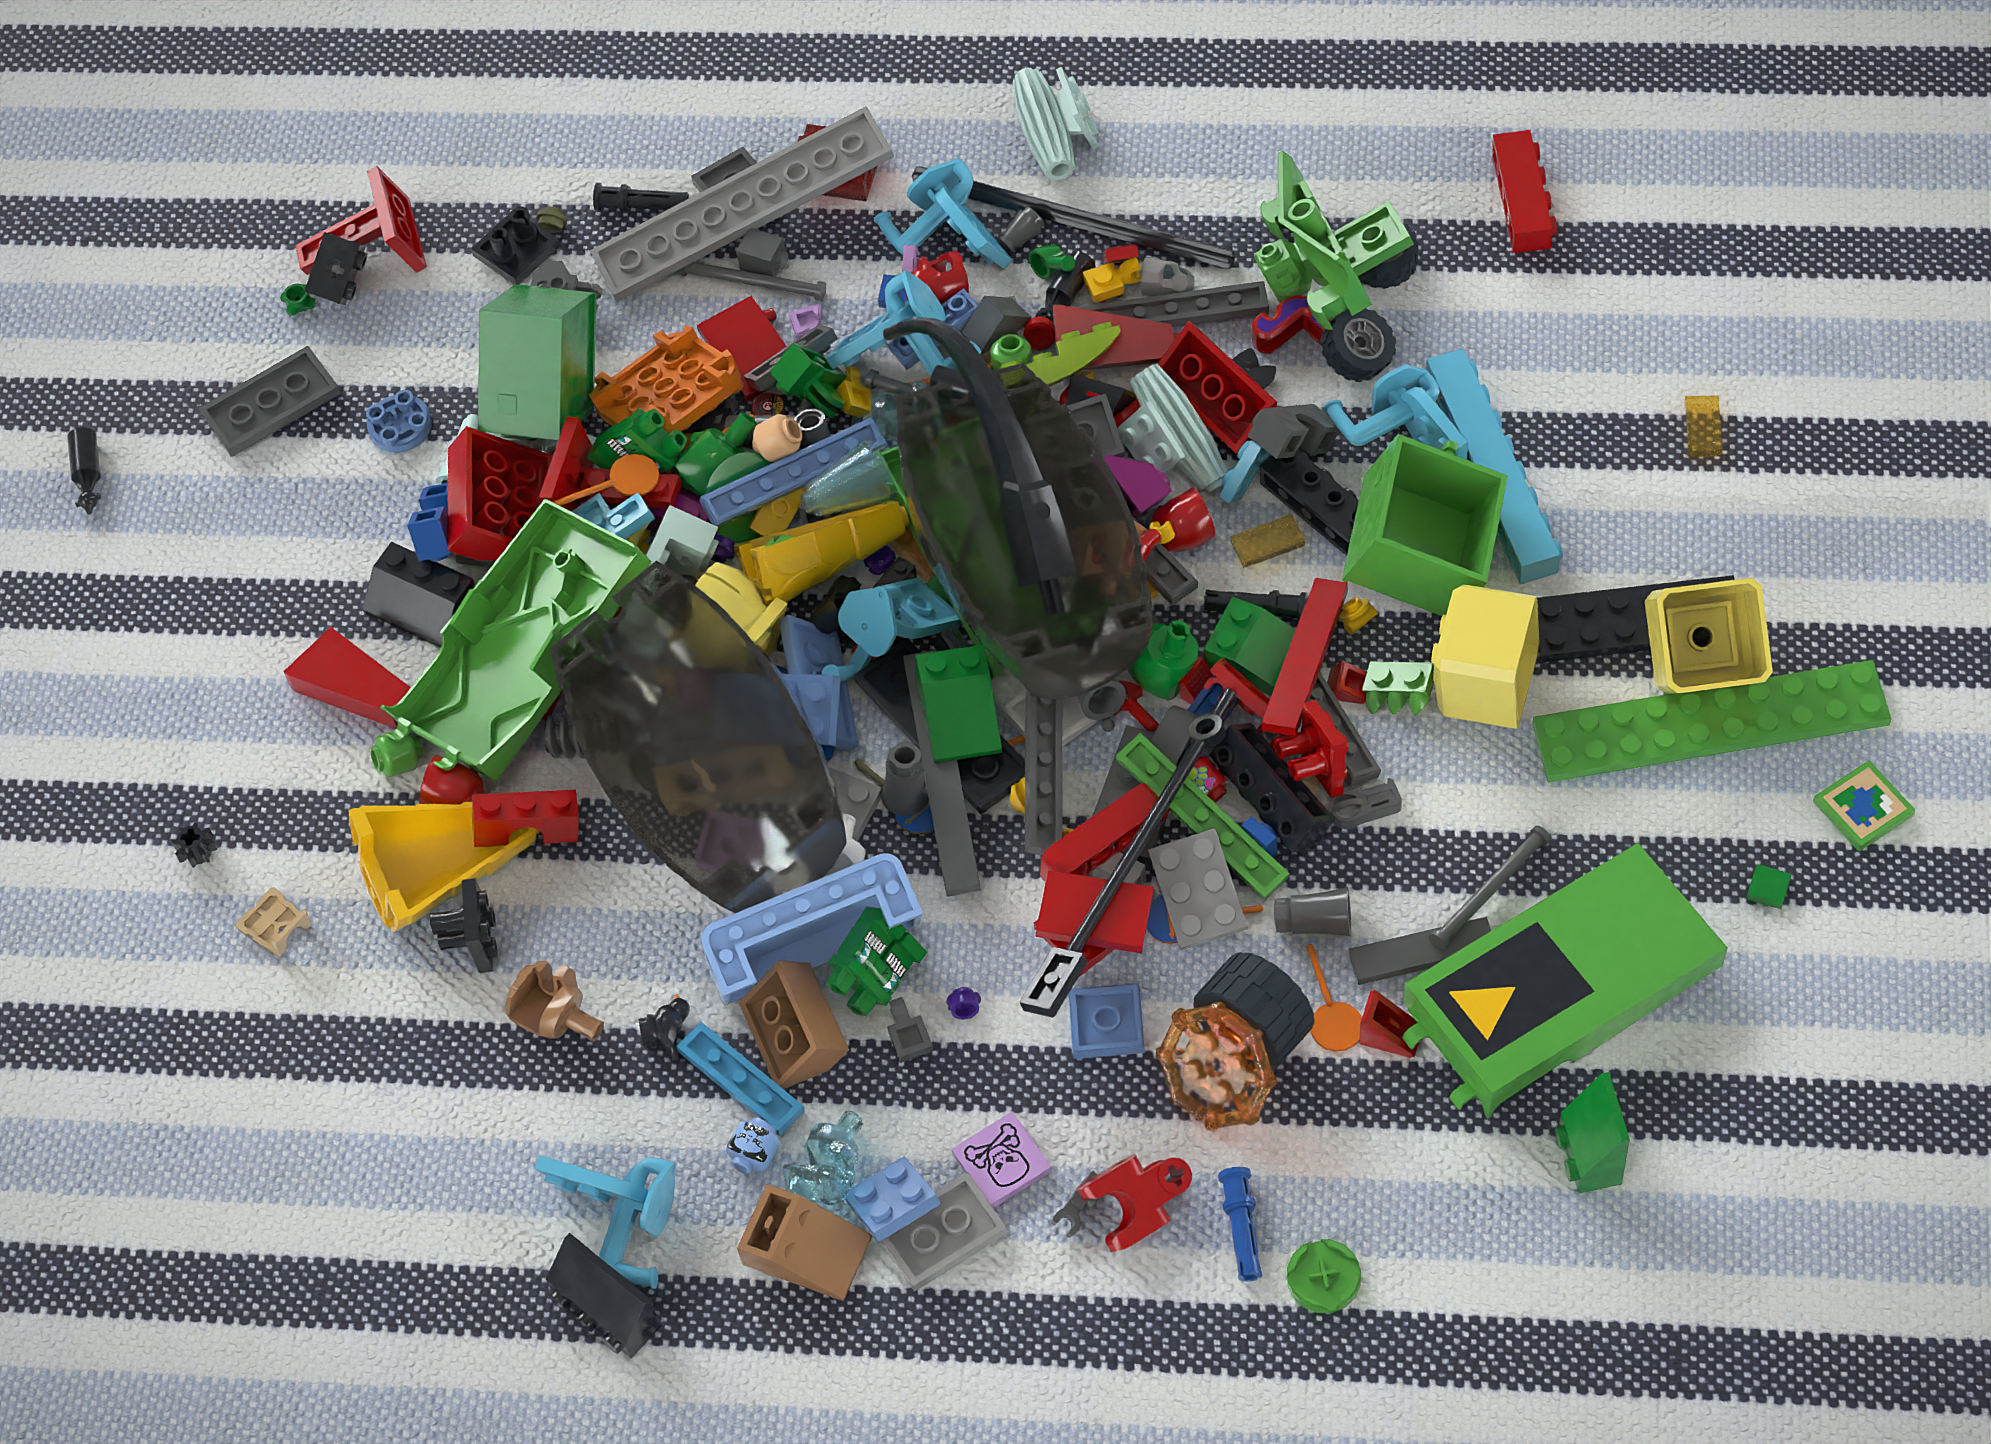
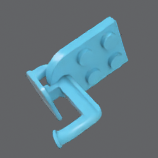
[874,158,1013,269]
[826,270,981,375]
[1324,365,1468,460]
[822,578,962,682]
[535,1155,676,1289]

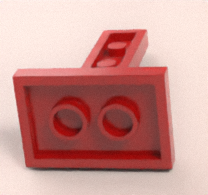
[295,166,427,275]
[539,417,682,512]

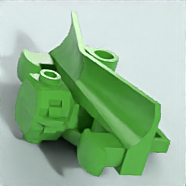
[1254,150,1414,330]

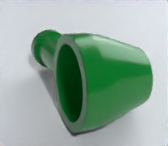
[1029,245,1075,279]

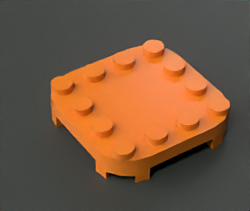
[589,325,743,433]

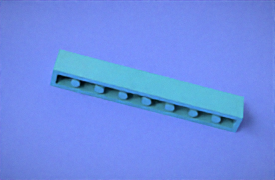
[1426,348,1563,585]

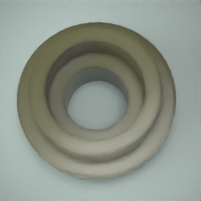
[537,206,568,233]

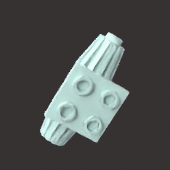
[1012,67,1099,181]
[1117,363,1227,494]

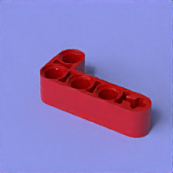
[1040,783,1169,883]

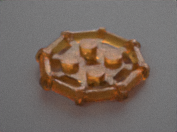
[1155,1001,1277,1132]

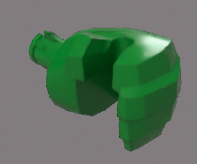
[672,412,758,497]
[1128,620,1199,700]

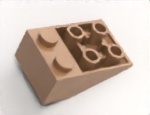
[737,1184,873,1301]

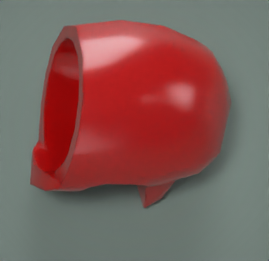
[905,251,969,305]
[1151,487,1215,552]
[419,754,485,805]

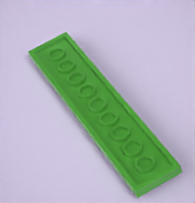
[1532,660,1892,783]

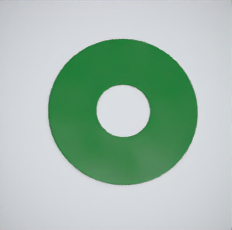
[706,452,774,543]

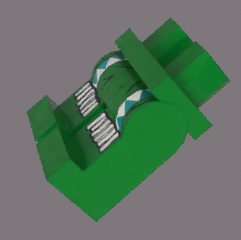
[587,408,687,474]
[826,906,928,1016]

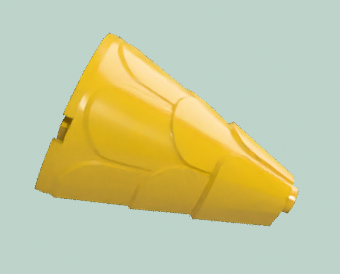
[733,501,909,606]
[349,802,540,932]

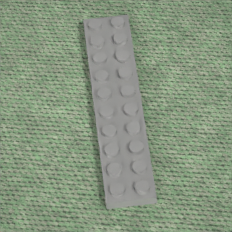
[590,106,894,302]

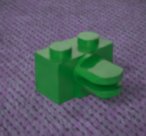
[770,343,847,418]

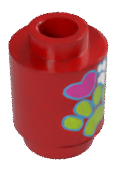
[1188,756,1228,803]

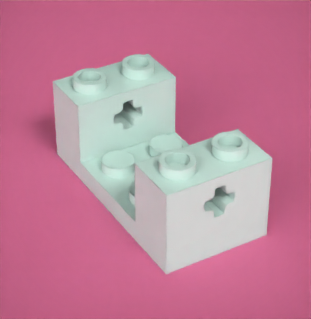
[611,505,719,663]

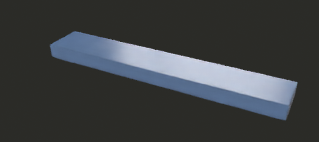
[699,417,888,527]

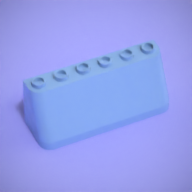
[701,853,923,1006]

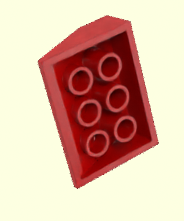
[448,426,553,561]

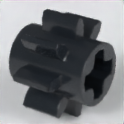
[171,823,217,868]

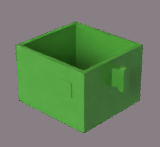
[1342,434,1508,616]

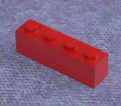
[1492,130,1557,253]

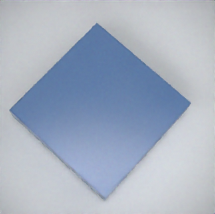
[1068,983,1145,1059]

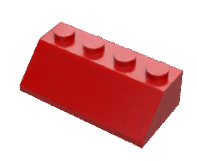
[1158,321,1278,454]

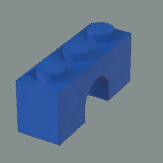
[407,483,452,562]

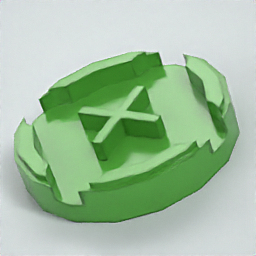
[1287,1239,1361,1313]

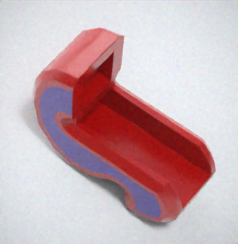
[1252,295,1331,354]

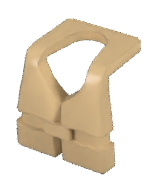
[236,887,312,957]

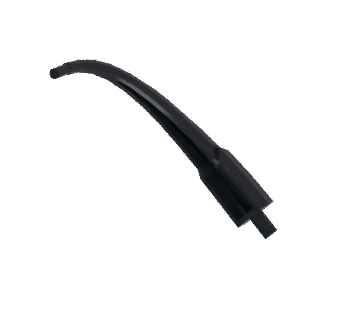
[883,317,1077,616]

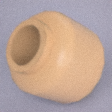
[752,414,802,462]

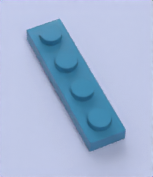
[676,1022,805,1137]

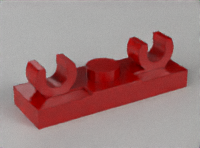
[1204,658,1300,747]

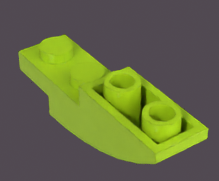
[996,322,1121,391]

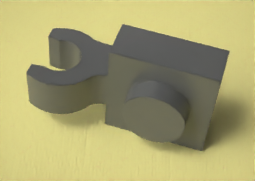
[887,997,934,1063]
[1051,1171,1099,1238]

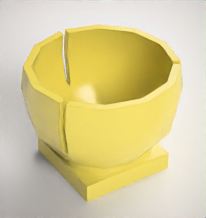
[669,562,788,673]

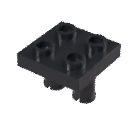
[471,206,560,285]
[430,878,498,973]

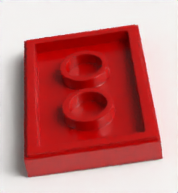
[697,295,787,402]
[1036,870,1154,954]

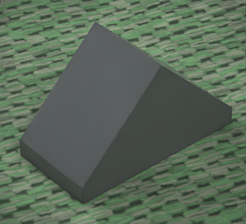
[962,296,1032,355]

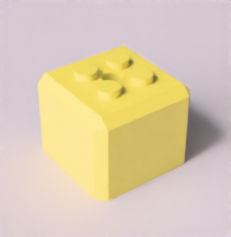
[1645,578,1773,694]
[1431,584,1539,729]

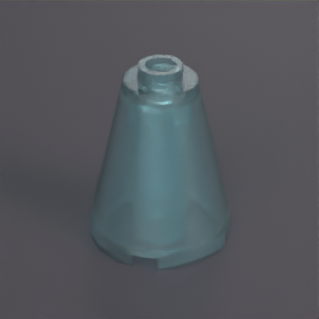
[800,439,897,516]

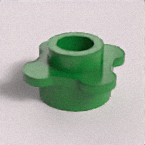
[280,283,316,316]

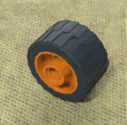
[1193,952,1315,1072]

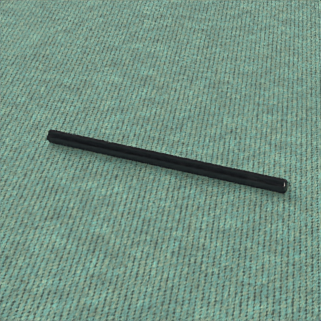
[912,166,1235,269]

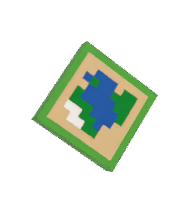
[1813,760,1916,852]

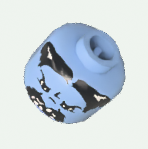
[726,1118,780,1174]

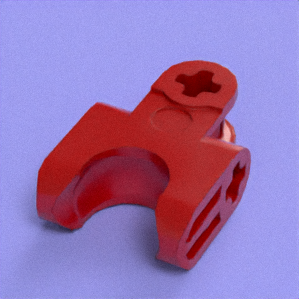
[1077,1154,1192,1252]

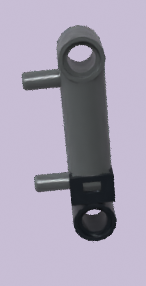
[682,399,831,450]

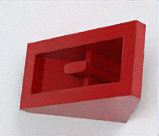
[1360,990,1419,1058]

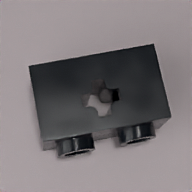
[304,232,367,305]

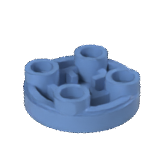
[366,390,432,452]

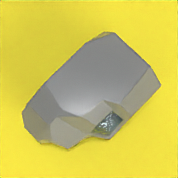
[1141,257,1195,297]

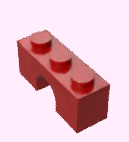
[472,789,579,847]

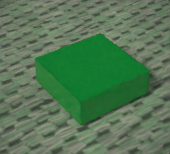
[1746,864,1792,909]

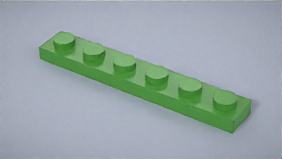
[1116,733,1290,901]

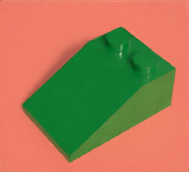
[1204,596,1296,696]
[915,645,1002,763]
[1555,1072,1630,1193]

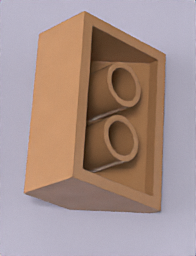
[739,961,849,1089]

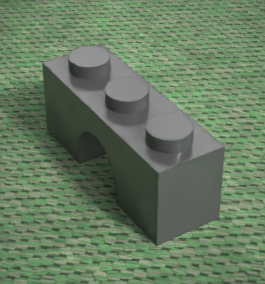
[1248,404,1340,459]

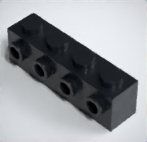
[1259,449,1359,556]
[1209,723,1335,852]

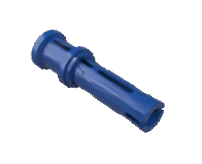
[1218,1167,1263,1282]

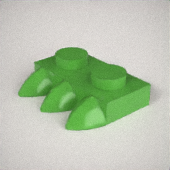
[1362,662,1434,715]

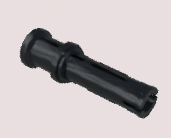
[593,182,689,212]
[1204,589,1308,620]

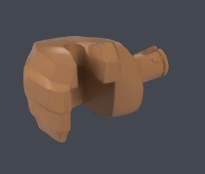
[505,961,604,1042]

